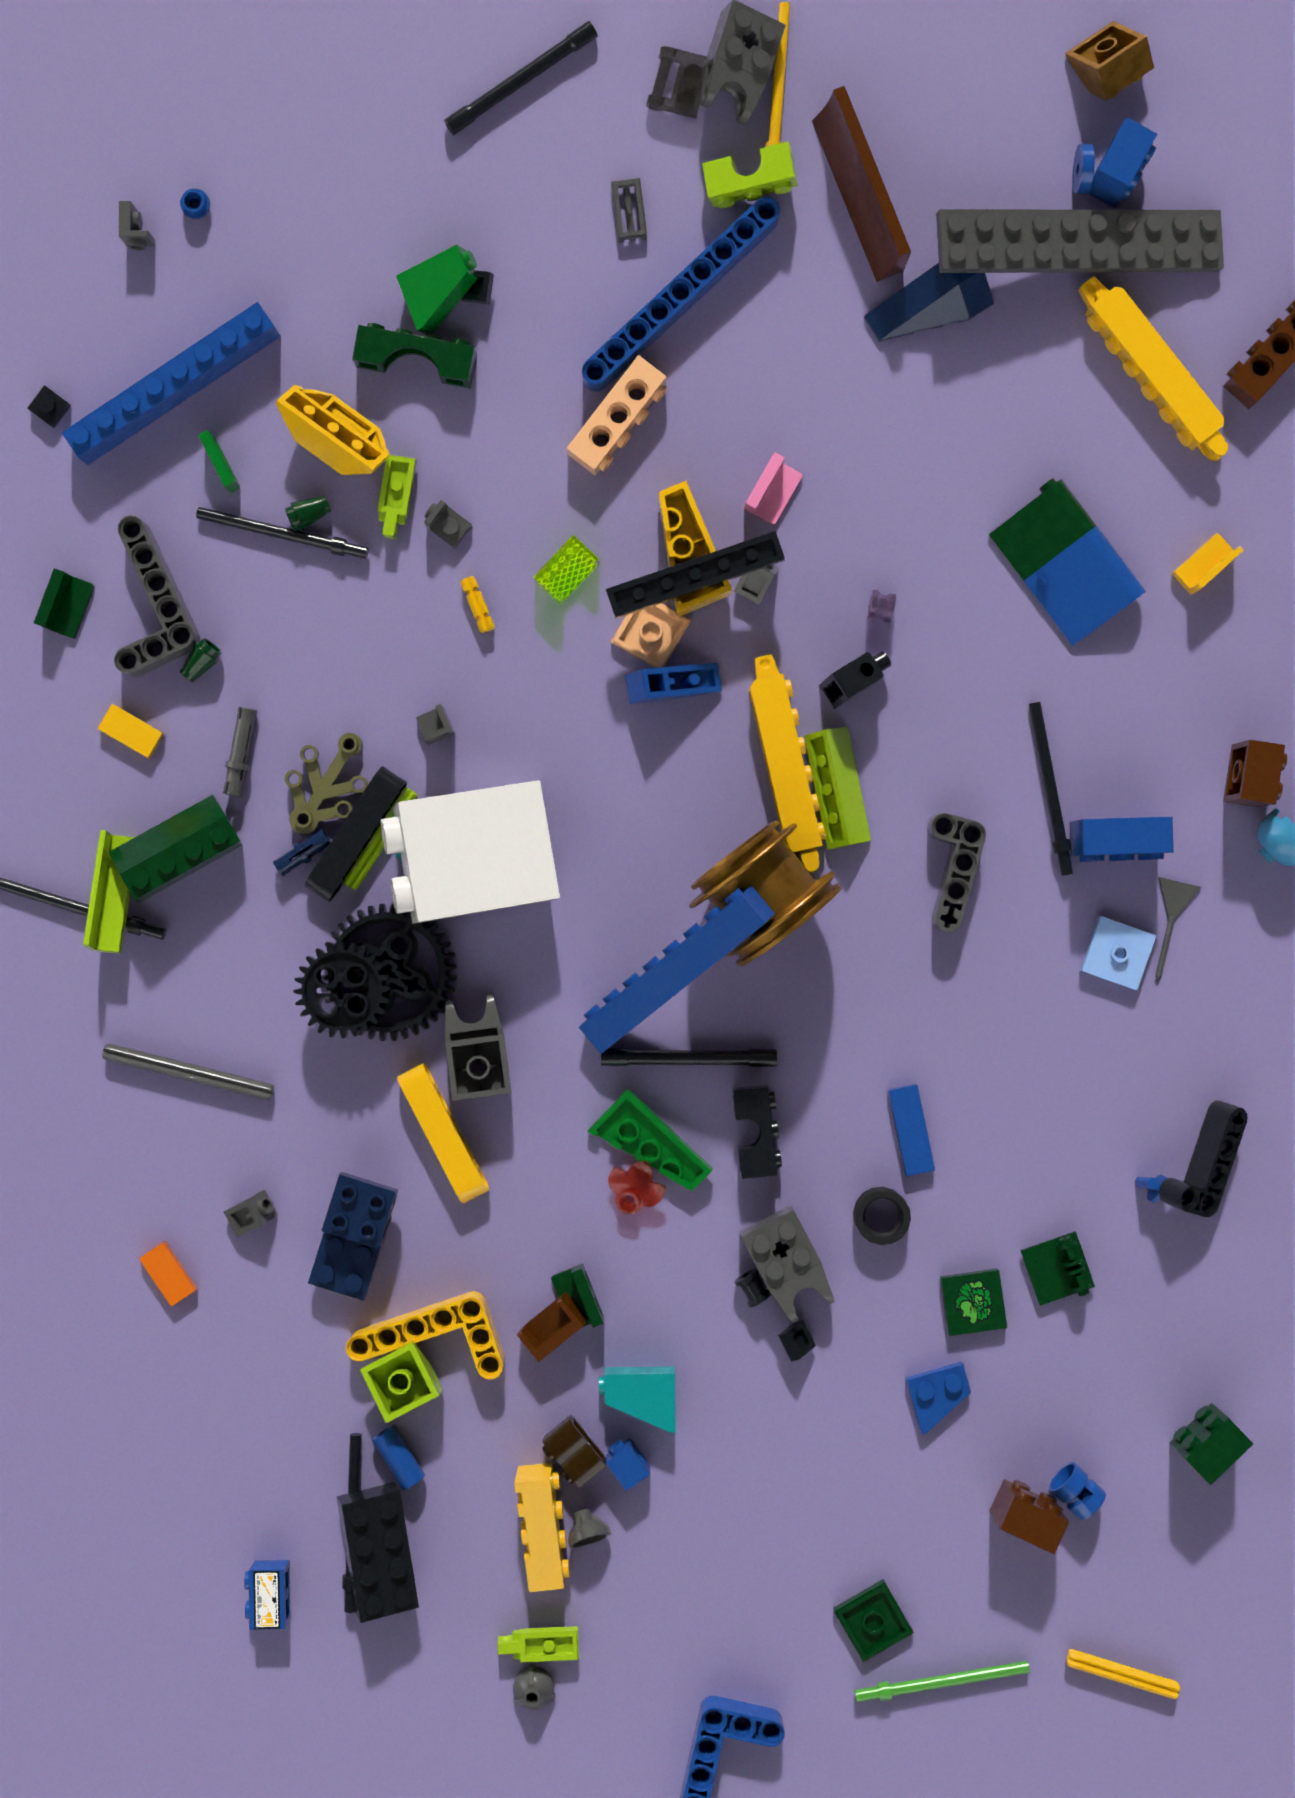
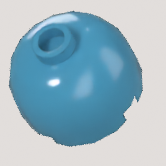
[1257,808,1295,866]

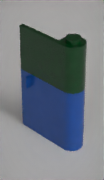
[989,478,1146,646]

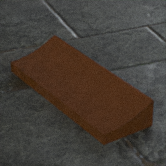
[812,86,911,282]

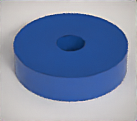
[1072,144,1095,194]

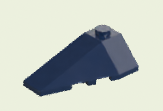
[864,263,994,342]

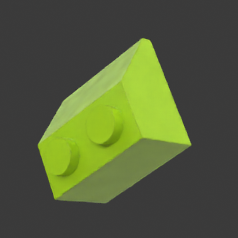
[360,1341,444,1423]

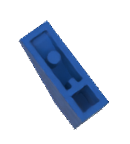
[625,663,722,704]

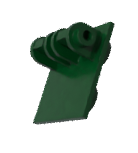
[1020,1231,1095,1306]

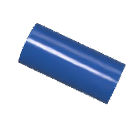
[372,1425,425,1490]

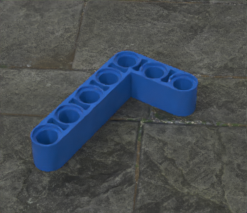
[680,1696,785,1798]

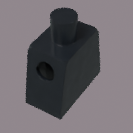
[819,651,891,709]

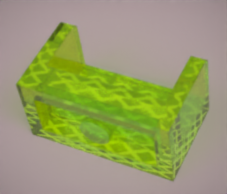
[533,535,600,606]

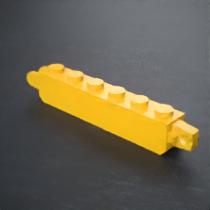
[1078,276,1229,461]
[749,654,826,873]

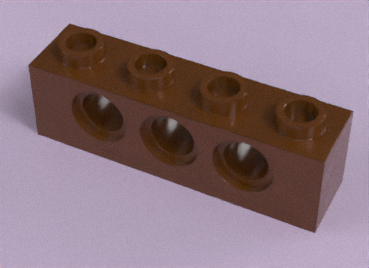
[1223,300,1295,410]

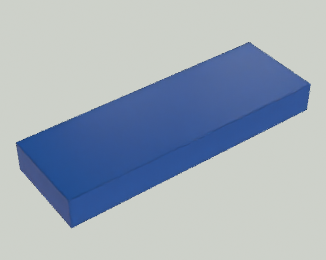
[888,1084,935,1176]

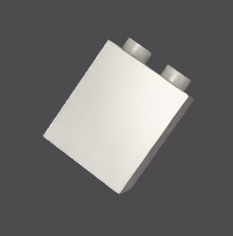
[380,780,560,924]

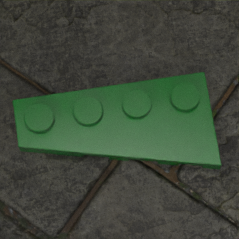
[587,1088,713,1191]

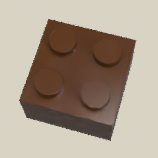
[1223,740,1287,807]
[989,1479,1069,1554]

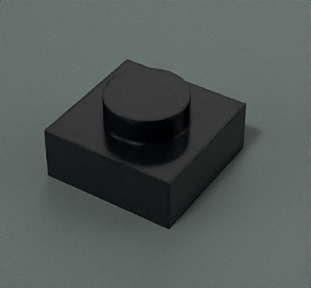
[461,270,494,304]
[27,385,71,428]
[778,1320,816,1362]

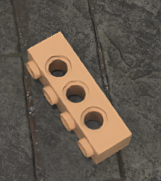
[567,355,667,476]

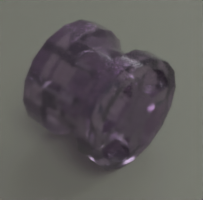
[867,590,896,623]

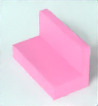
[744,452,802,525]

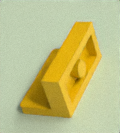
[1171,533,1244,595]

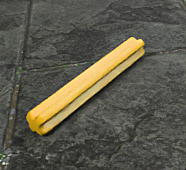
[1066,1649,1180,1699]

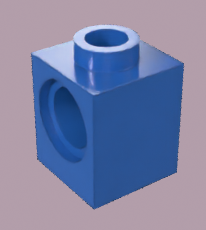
[606,1438,650,1492]

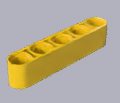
[397,1063,489,1204]

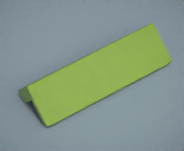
[804,727,871,850]
[83,830,135,954]

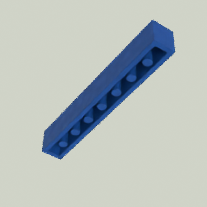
[62,302,281,465]
[578,885,775,1054]

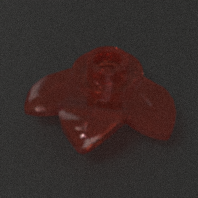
[608,1161,666,1214]

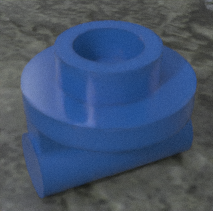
[1135,1175,1167,1203]

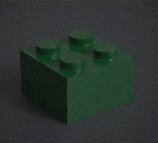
[1170,1403,1253,1486]

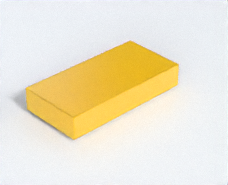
[97,704,165,759]

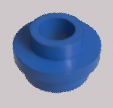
[180,189,210,219]

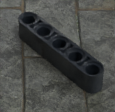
[304,766,407,902]

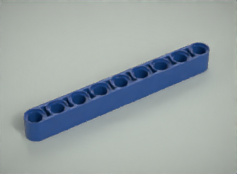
[582,197,780,392]

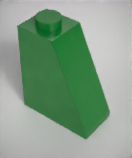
[396,244,478,334]

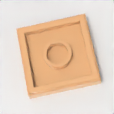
[611,603,691,668]

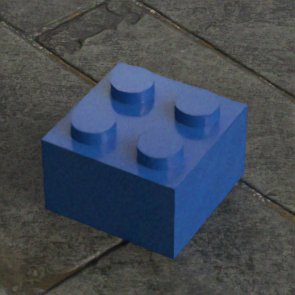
[1088,117,1158,208]

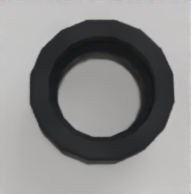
[853,1186,911,1245]

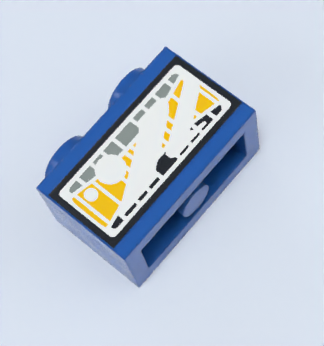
[244,1560,291,1630]

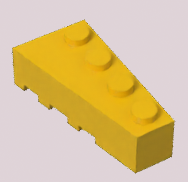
[658,481,732,617]
[514,1462,570,1592]

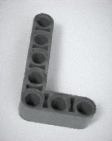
[114,515,200,677]

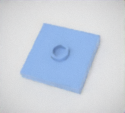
[1080,916,1157,991]

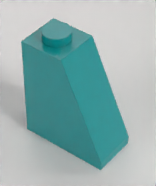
[599,1366,676,1433]

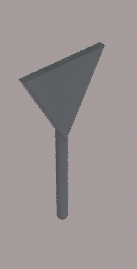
[1155,877,1201,979]

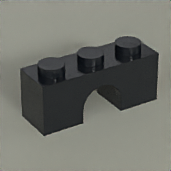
[732,1085,782,1179]

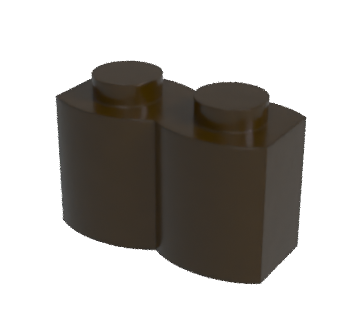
[542,1415,607,1488]

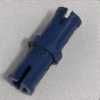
[273,829,331,876]

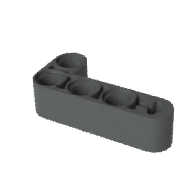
[927,813,986,933]

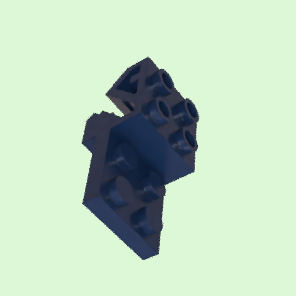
[308,1172,398,1301]

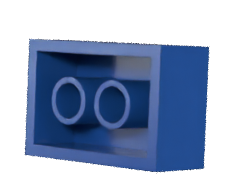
[1070,817,1174,862]

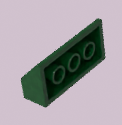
[109,795,242,903]

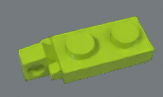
[377,455,417,540]
[497,1626,579,1662]

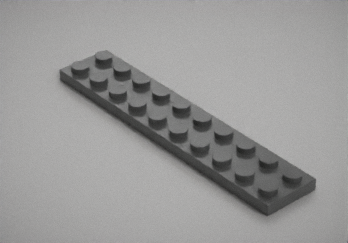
[936,209,1224,273]

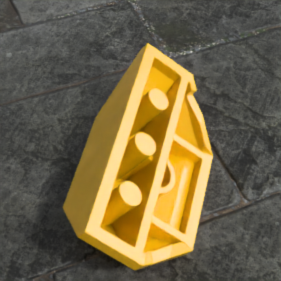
[276,385,389,475]

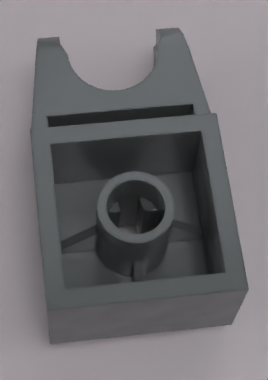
[700,0,786,125]
[445,992,512,1101]
[740,1205,835,1323]

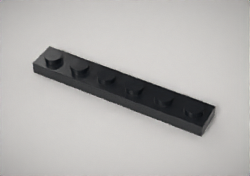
[606,531,785,619]

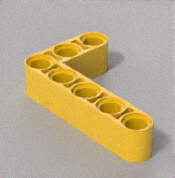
[346,1291,505,1380]

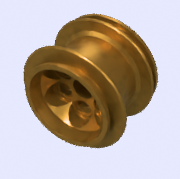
[689,820,842,967]

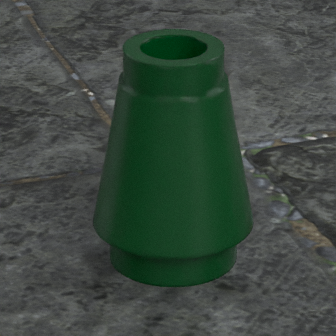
[285,495,331,530]
[180,638,222,682]

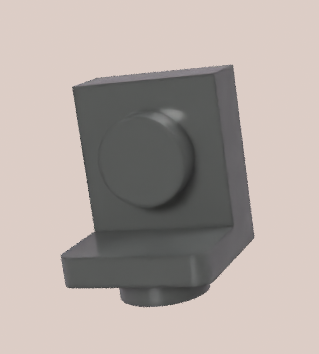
[119,201,155,250]
[424,500,472,549]
[734,565,778,605]
[224,1190,277,1237]

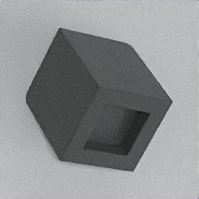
[416,704,455,745]

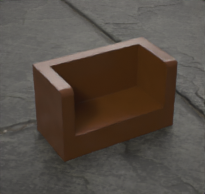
[517,1292,588,1362]

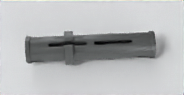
[223,707,257,797]

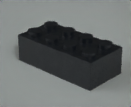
[336,1482,419,1623]

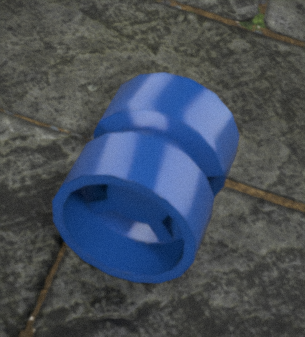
[1049,1462,1106,1520]

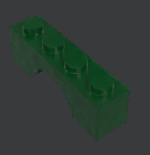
[352,323,477,389]

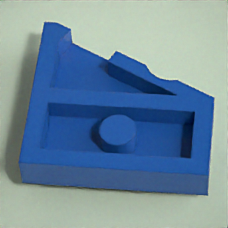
[905,1362,971,1435]

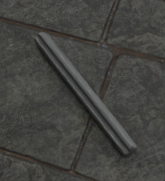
[102,1044,274,1100]

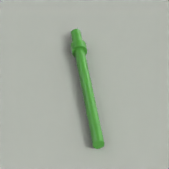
[854,1661,1030,1702]

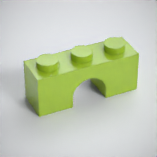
[702,141,799,208]

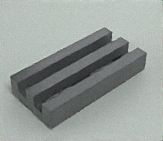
[611,178,647,243]

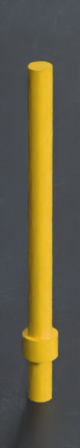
[765,2,790,147]

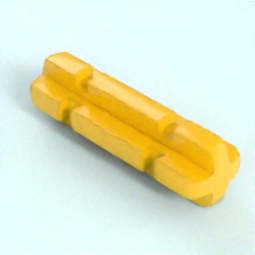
[460,576,495,633]

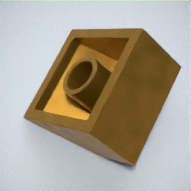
[1065,21,1154,101]

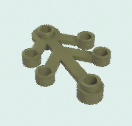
[284,733,369,834]

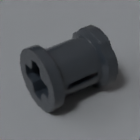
[734,1268,771,1308]

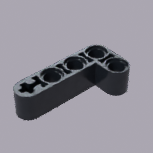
[1159,1100,1248,1217]

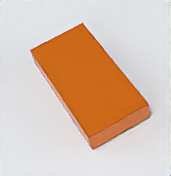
[139,1241,198,1307]

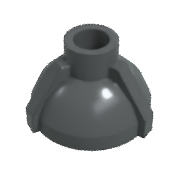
[568,1509,611,1549]
[513,1664,555,1710]

